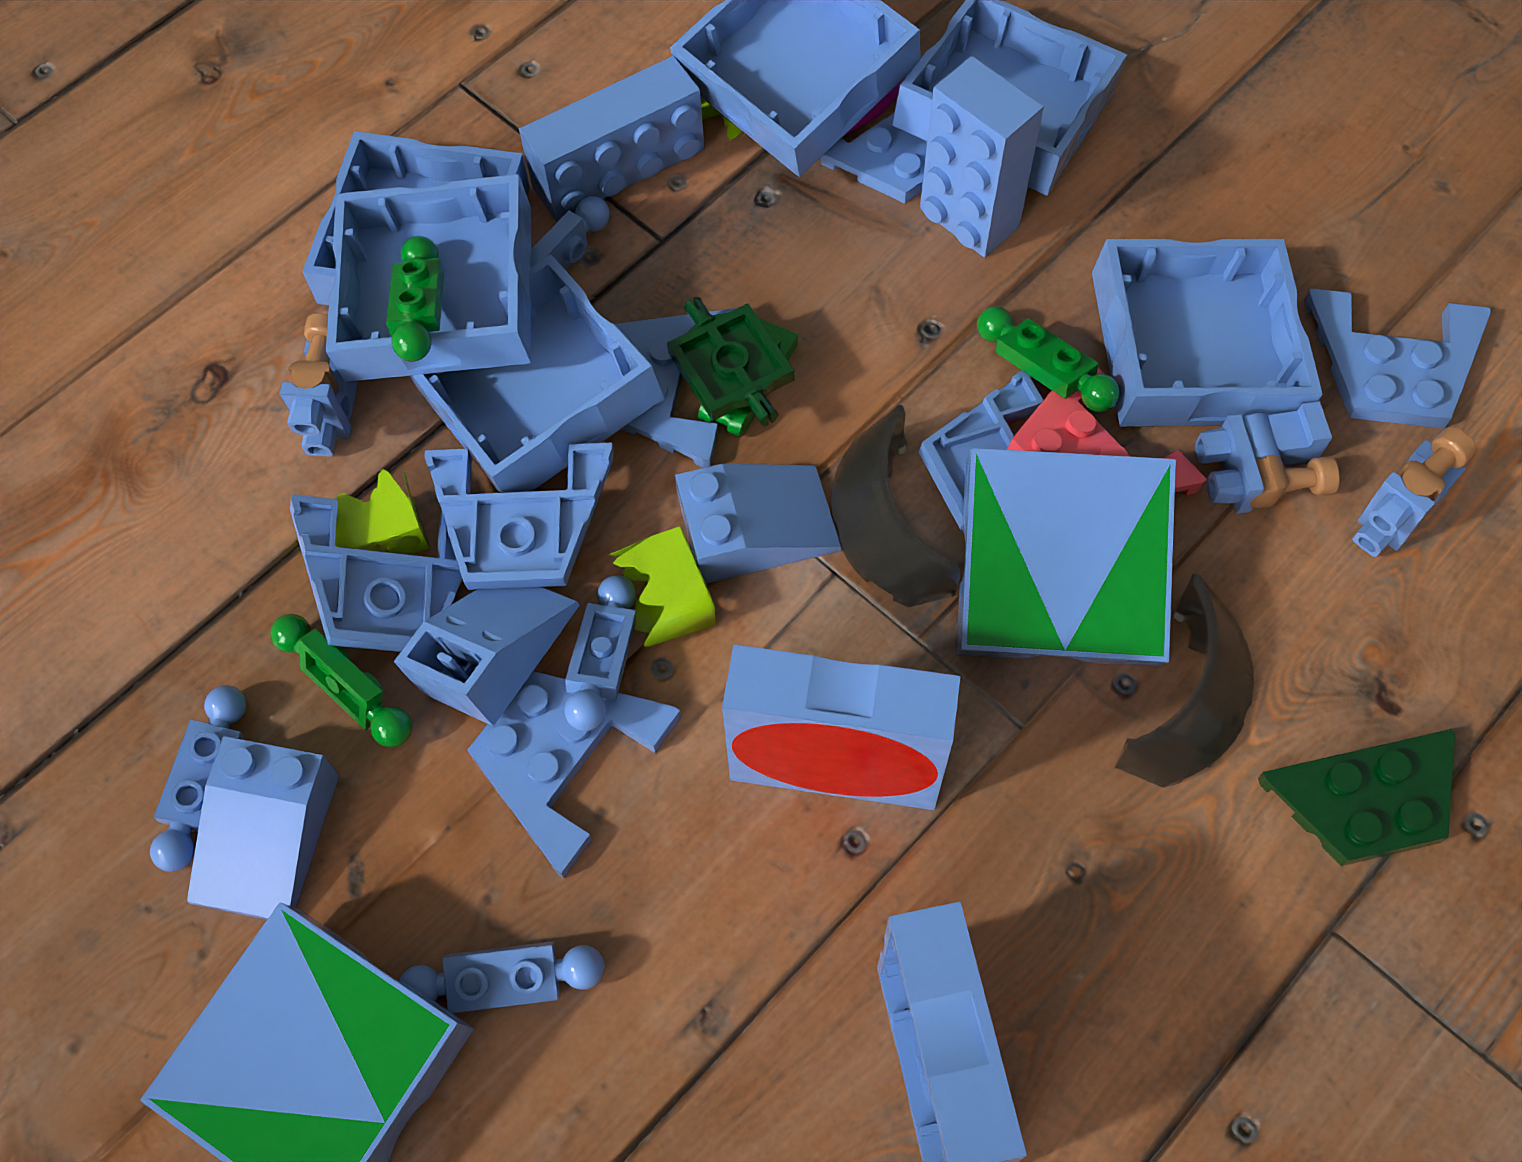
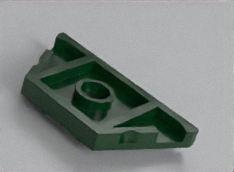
[1258,729,1455,866]

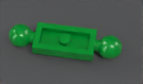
[386,236,444,362]
[977,306,1120,412]
[270,614,412,748]

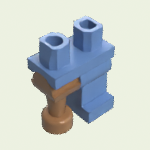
[279,313,358,457]
[1195,401,1340,514]
[1352,427,1477,558]

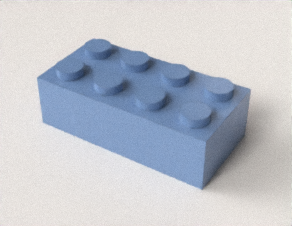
[519,56,704,222]
[920,56,1044,258]

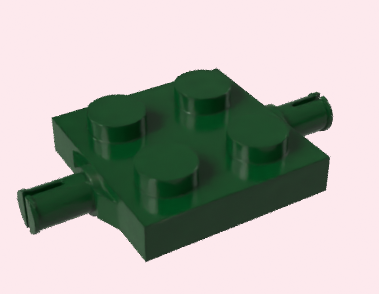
[667,297,795,426]

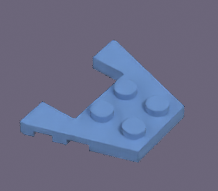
[820,74,927,204]
[1305,288,1491,429]
[615,308,737,468]
[918,371,1043,530]
[425,442,614,590]
[290,494,462,652]
[468,671,681,878]

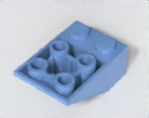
[394,587,580,727]

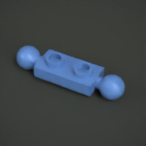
[531,196,610,269]
[564,575,636,731]
[150,685,247,872]
[399,941,605,1013]

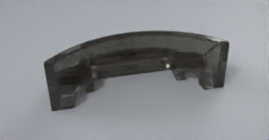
[831,405,960,607]
[1115,573,1254,788]

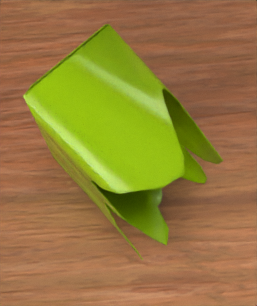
[335,469,430,555]
[609,526,715,647]

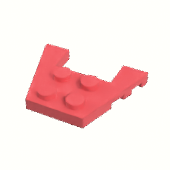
[1007,353,1207,495]

